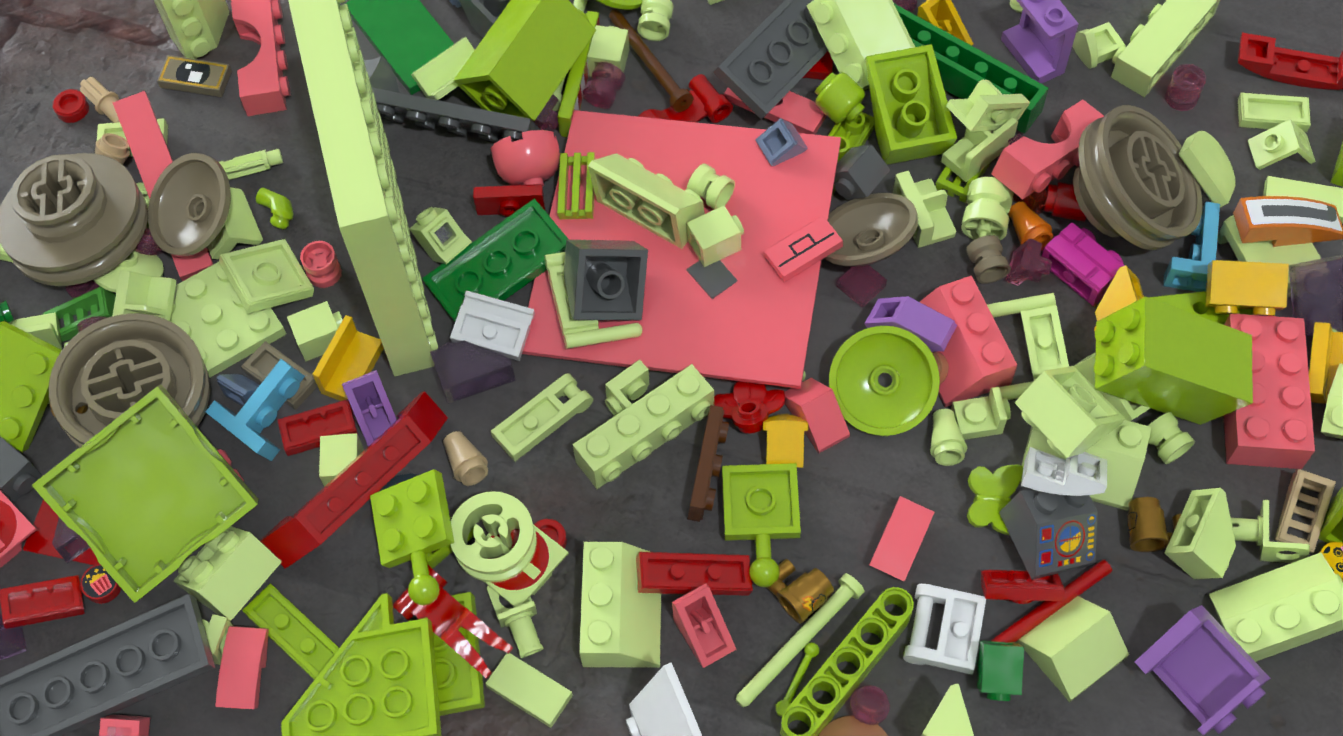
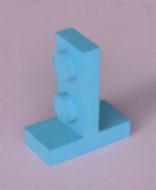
[1163,202,1220,292]
[205,359,305,461]

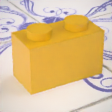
[1205,260,1289,316]

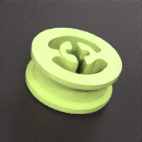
[450,491,537,582]

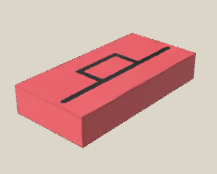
[764,215,843,282]

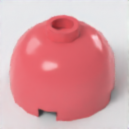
[490,130,560,187]

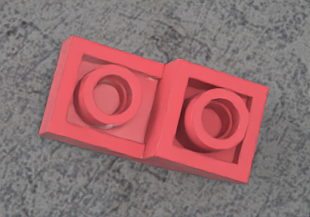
[869,496,935,581]
[215,626,269,709]

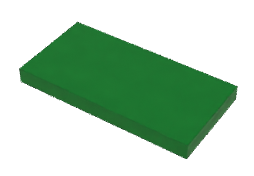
[344,0,454,95]
[422,198,568,322]

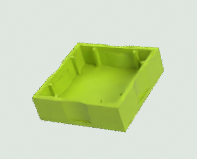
[32,384,259,603]

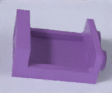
[1001,0,1079,84]
[1135,605,1271,736]

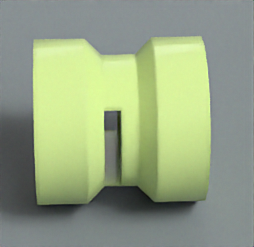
[637,0,674,41]
[687,163,735,210]
[1148,412,1195,464]

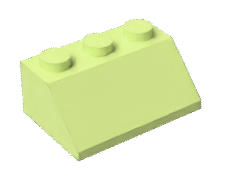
[154,0,230,59]
[806,0,915,90]
[588,153,705,249]
[1021,420,1152,511]
[580,542,661,668]
[1209,552,1343,662]

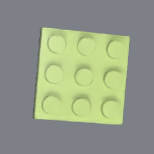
[170,262,287,378]

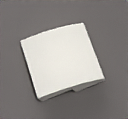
[1021,447,1107,496]

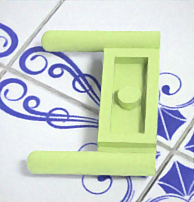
[544,252,643,349]
[987,293,1069,400]

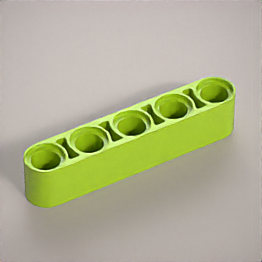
[780,587,914,736]

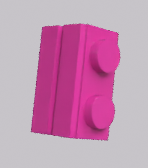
[1040,223,1125,306]

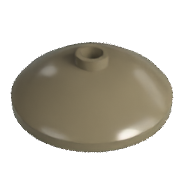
[148,153,231,256]
[824,193,919,267]

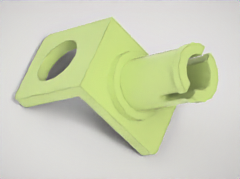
[1231,500,1310,563]
[487,586,543,658]

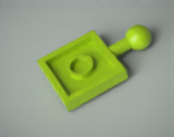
[722,463,801,587]
[370,469,454,605]

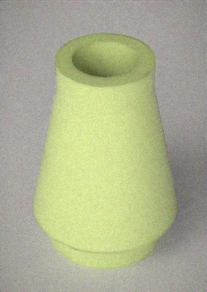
[930,409,967,466]

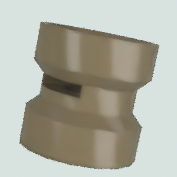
[966,235,1011,284]

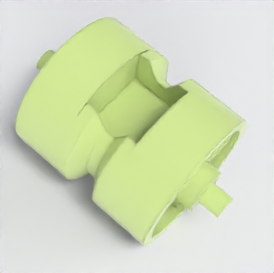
[961,177,1014,240]

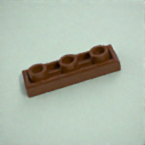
[687,405,729,522]

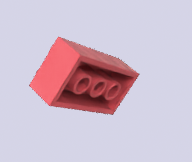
[1224,313,1315,469]

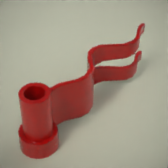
[637,74,733,123]
[393,564,513,679]

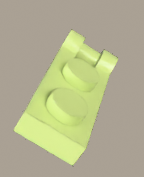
[491,373,593,462]

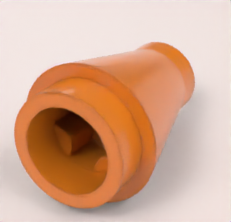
[1008,202,1053,252]

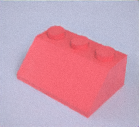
[920,275,1017,407]

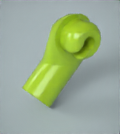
[256,188,294,229]

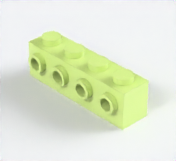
[573,364,714,489]

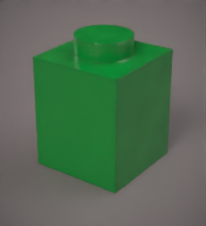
[977,640,1024,701]

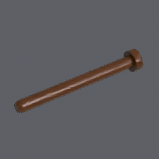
[609,10,694,112]

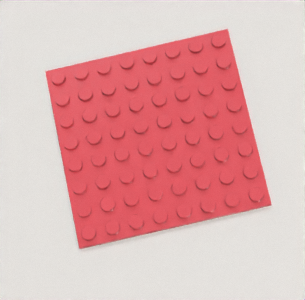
[522,110,841,389]

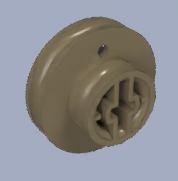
[1073,105,1202,250]
[0,153,148,286]
[49,313,210,448]

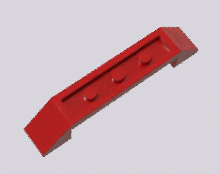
[259,391,448,569]

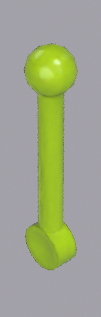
[775,642,819,717]

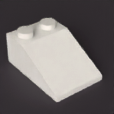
[626,662,702,736]

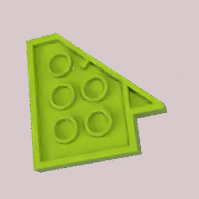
[281,593,442,736]

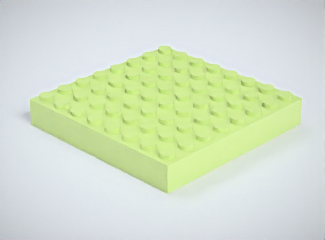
[288,0,439,377]

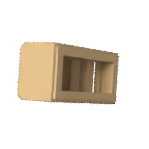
[1275,469,1336,553]

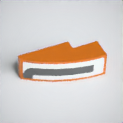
[1233,196,1343,247]

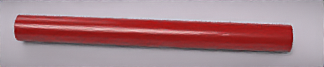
[990,559,1112,643]

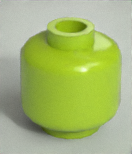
[815,72,865,123]

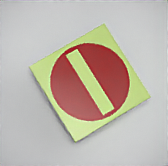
[483,524,569,607]

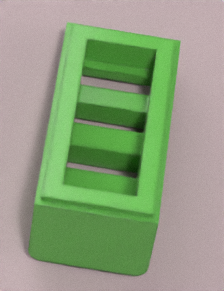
[43,287,116,342]

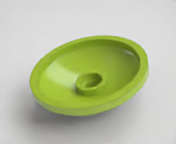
[829,326,940,436]

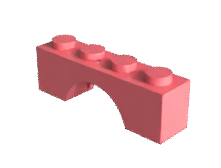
[231,0,291,116]
[991,99,1104,199]

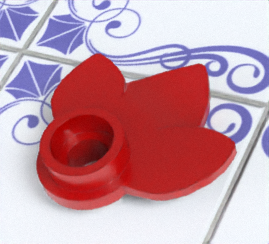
[714,381,786,434]

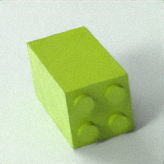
[453,0,597,121]
[1094,296,1253,425]

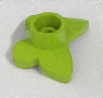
[967,464,1023,536]

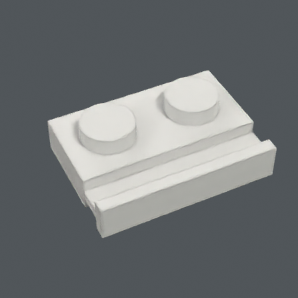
[450,290,535,361]

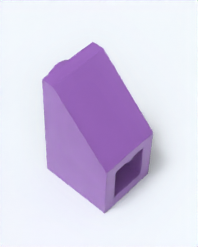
[864,296,957,352]

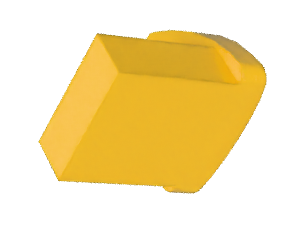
[763,414,808,468]

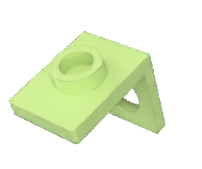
[1248,119,1316,170]

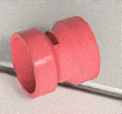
[300,241,342,288]

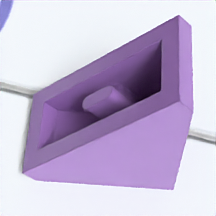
[342,370,397,447]

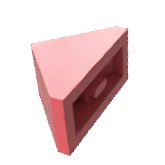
[785,378,850,454]
[672,583,736,668]

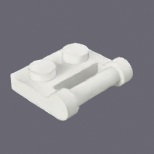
[903,584,986,674]

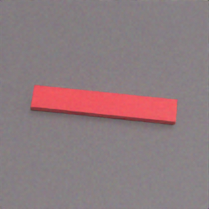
[112,91,213,281]

